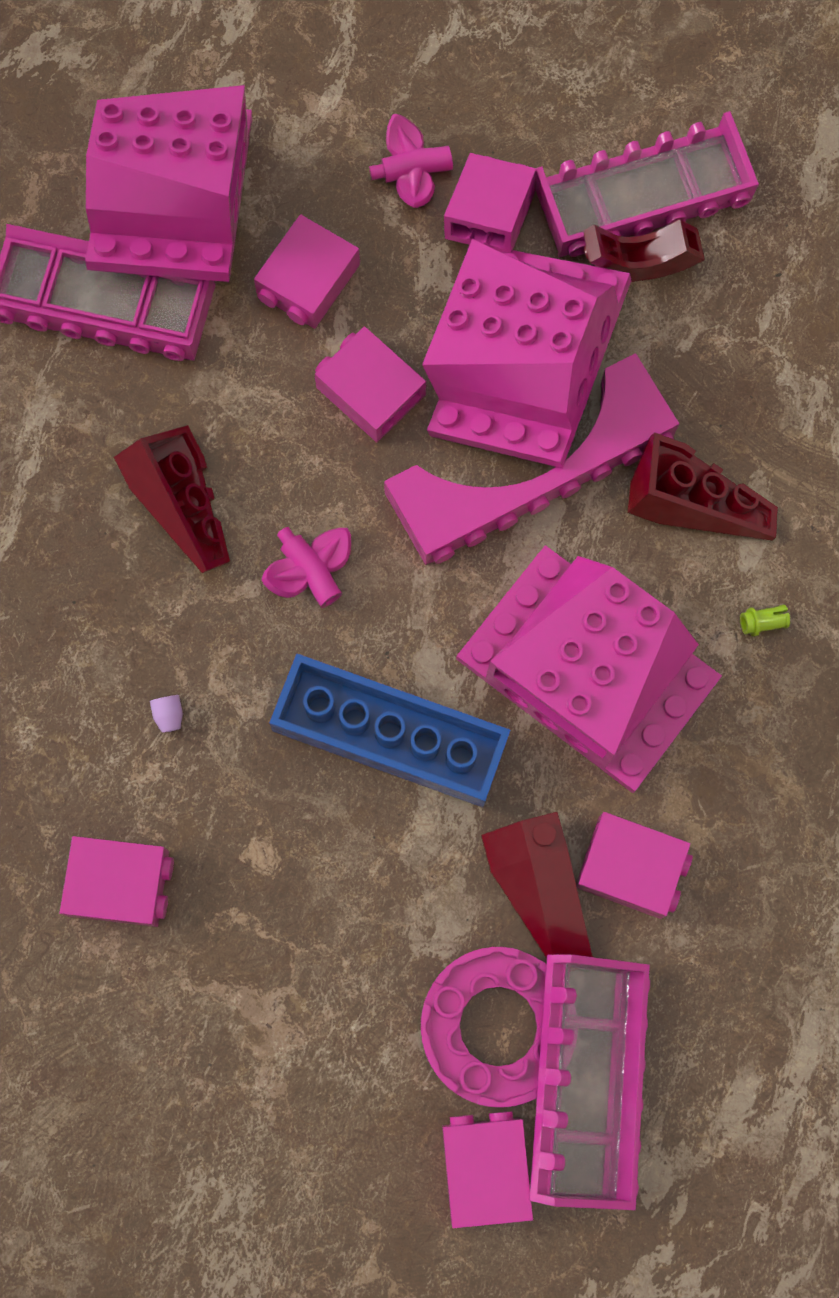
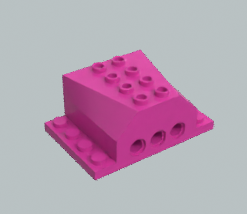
[85,85,252,282]
[422,239,631,468]
[456,545,722,793]

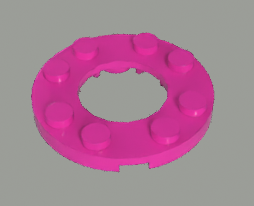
[421,947,577,1107]

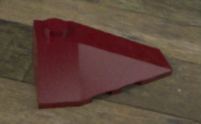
[114,425,230,573]
[628,432,778,541]
[481,812,593,972]

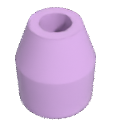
[150,695,183,733]

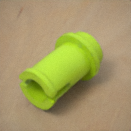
[740,605,790,637]

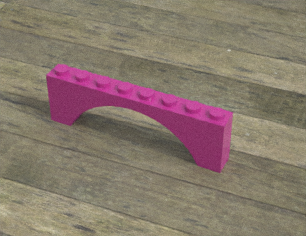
[384,353,679,565]

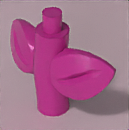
[369,114,453,208]
[262,527,351,608]

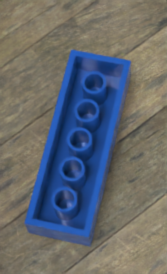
[269,653,511,808]

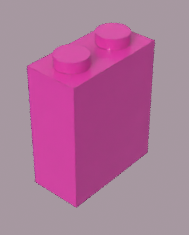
[444,153,536,253]
[254,214,360,329]
[315,326,426,443]
[576,812,693,919]
[60,836,174,927]
[442,1111,533,1228]

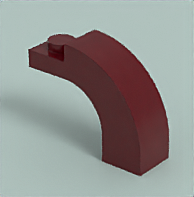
[583,219,705,282]

